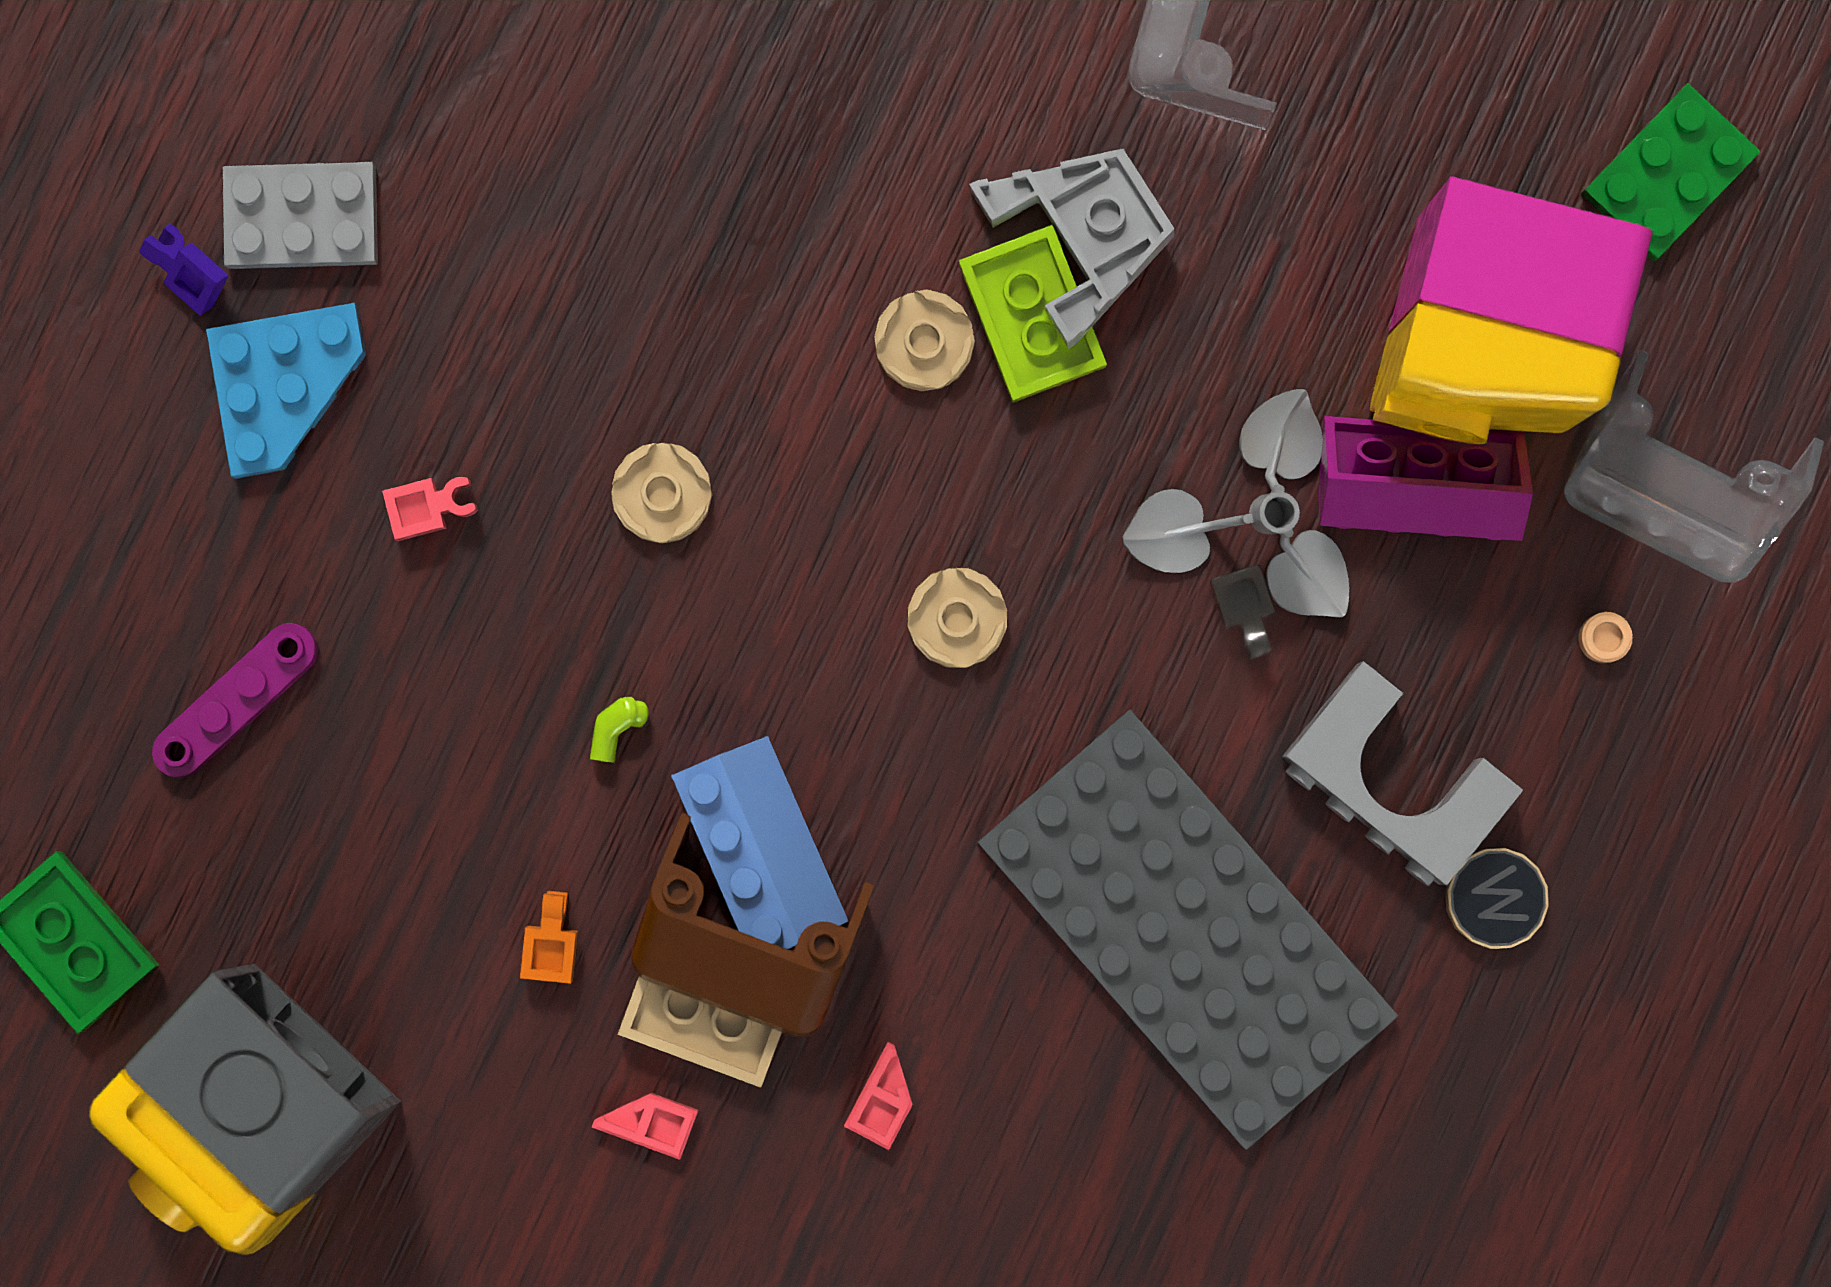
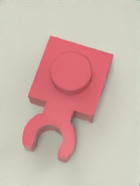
[382,477,478,541]

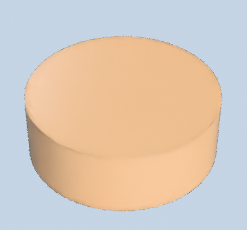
[1578,612,1633,663]

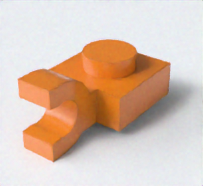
[520,891,578,984]

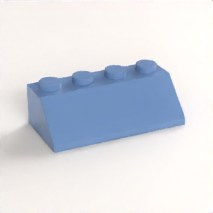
[672,736,848,949]

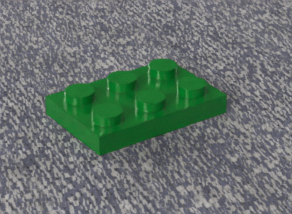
[1581,83,1761,262]
[0,851,160,1034]

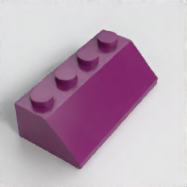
[1318,416,1533,541]

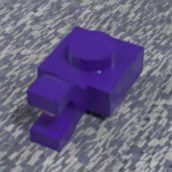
[139,223,229,316]

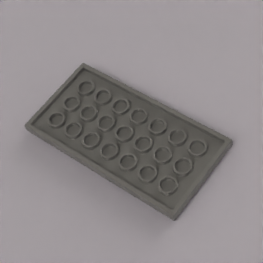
[978,709,1398,1150]

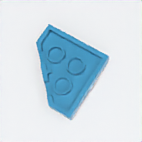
[206,303,366,479]

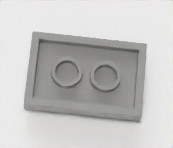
[223,162,378,269]

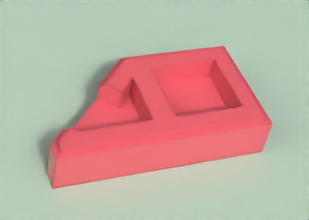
[844,1042,913,1150]
[592,1093,699,1160]

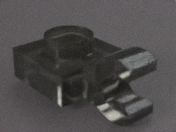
[1210,564,1275,660]

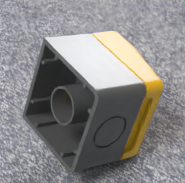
[90,963,401,1255]

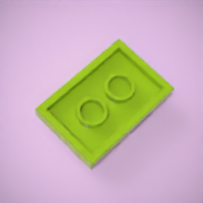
[959,225,1107,403]

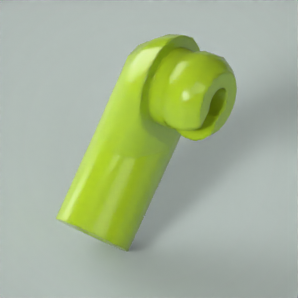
[590,697,649,763]

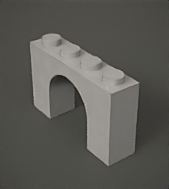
[1281,661,1523,887]

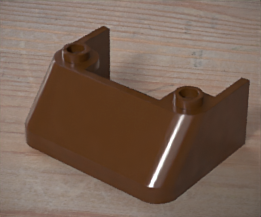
[631,813,875,1037]

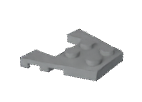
[969,149,1175,349]

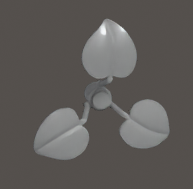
[1123,389,1349,617]

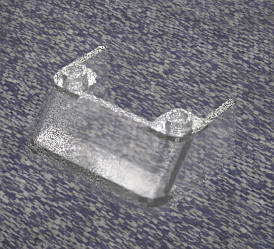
[1128,0,1277,130]
[1564,349,1824,582]

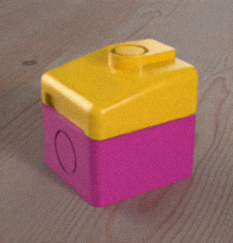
[1370,176,1653,444]

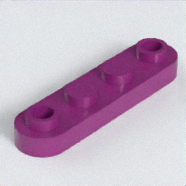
[152,623,319,777]

